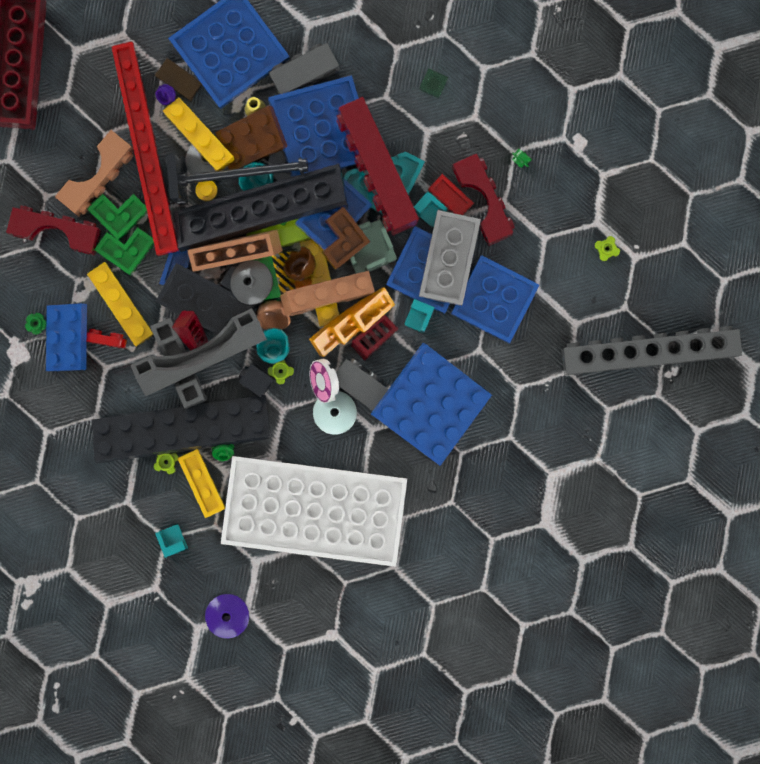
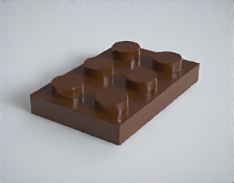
[215,105,288,170]

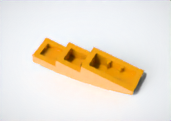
[309,287,395,357]

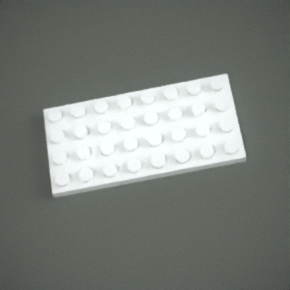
[221,456,407,567]

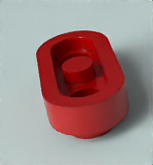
[87,329,127,349]

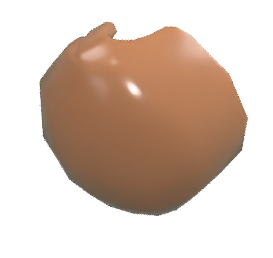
[257,300,290,330]

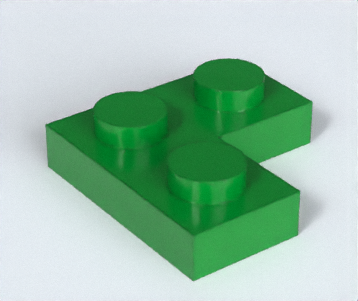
[88,194,147,241]
[94,227,154,276]

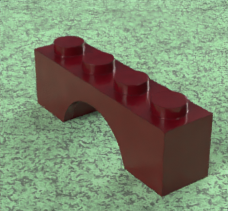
[452,153,515,246]
[6,205,102,256]

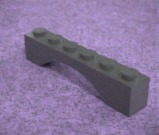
[131,308,267,396]

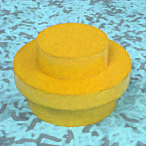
[196,181,218,201]

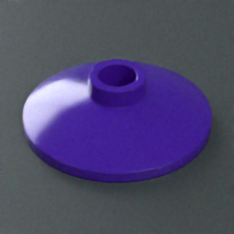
[205,594,249,638]

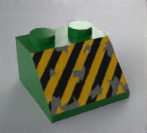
[253,252,296,304]

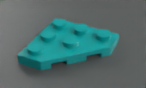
[344,152,425,214]

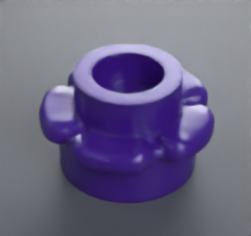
[156,84,176,105]

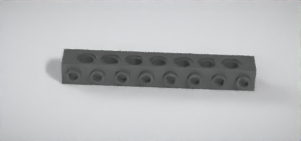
[561,326,742,376]

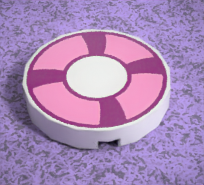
[309,359,339,403]

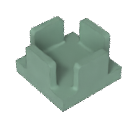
[350,219,397,274]

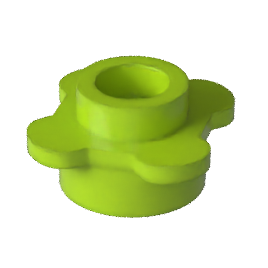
[595,236,620,261]
[268,360,294,385]
[154,453,178,474]

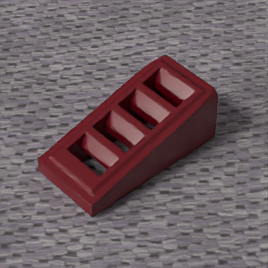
[172,311,208,351]
[350,314,398,360]

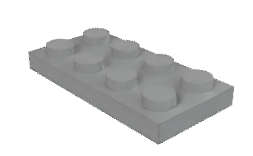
[419,210,481,306]

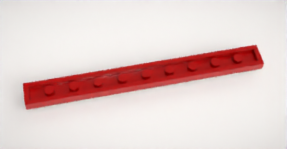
[111,41,179,256]

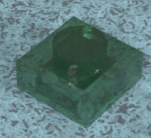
[419,69,448,99]

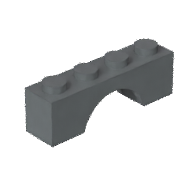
[150,318,207,409]

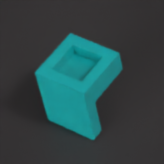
[414,192,447,227]
[405,299,435,333]
[155,524,188,558]

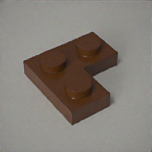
[322,206,370,269]

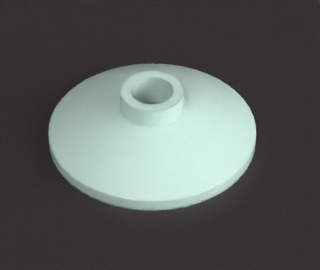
[313,391,357,435]

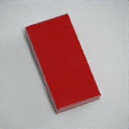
[427,174,474,215]

